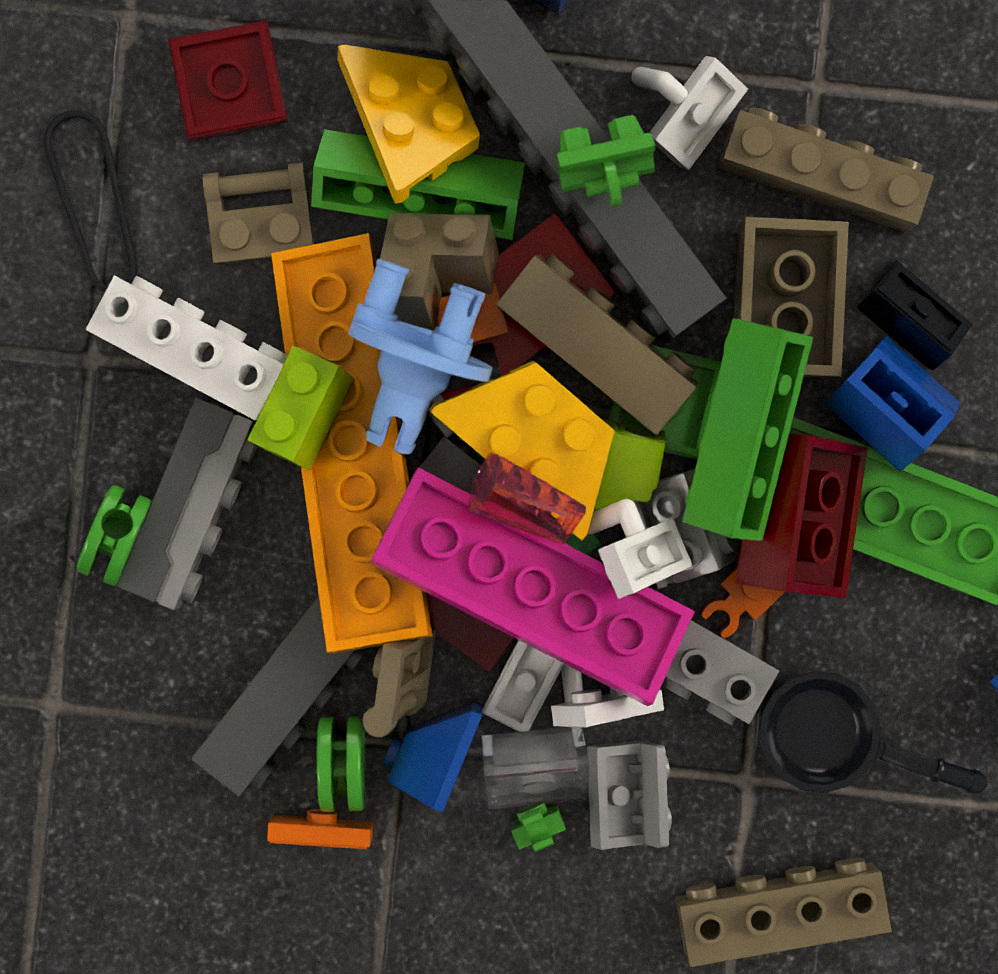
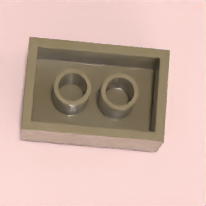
[733,217,849,380]

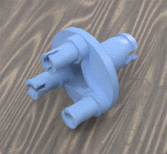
[348,259,493,455]

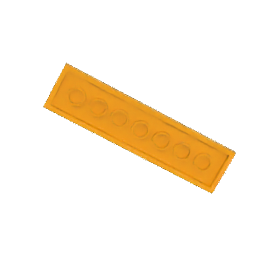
[271,233,432,654]

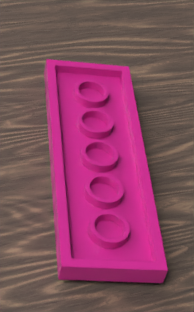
[369,467,695,706]

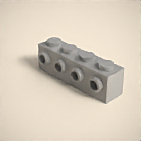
[662,620,779,725]

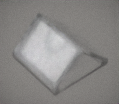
[482,727,589,809]

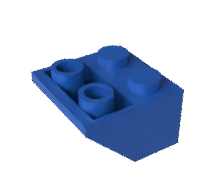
[824,336,961,472]

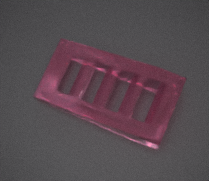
[467,452,586,544]

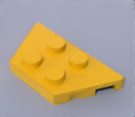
[337,45,480,204]
[428,361,614,541]

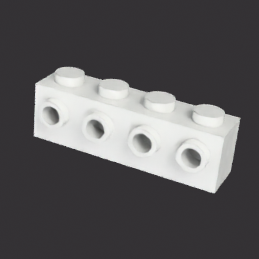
[85,275,288,421]

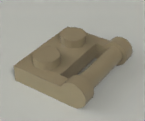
[202,162,314,265]
[363,627,437,737]

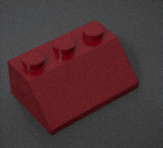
[736,433,868,598]

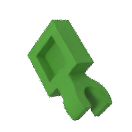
[510,801,566,852]

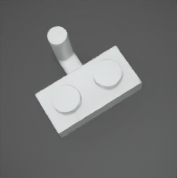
[631,56,748,170]
[588,499,693,599]
[551,664,664,727]

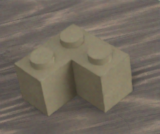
[380,213,499,330]

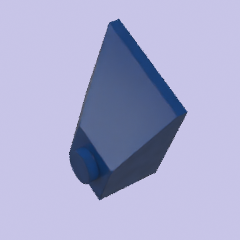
[382,701,482,813]

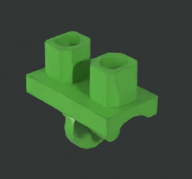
[557,115,655,207]

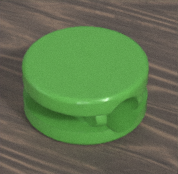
[76,485,152,586]
[317,716,366,812]

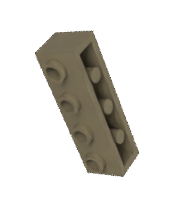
[717,107,934,232]
[496,253,698,435]
[675,857,892,967]

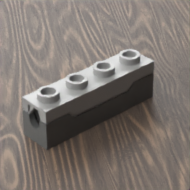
[117,397,258,610]

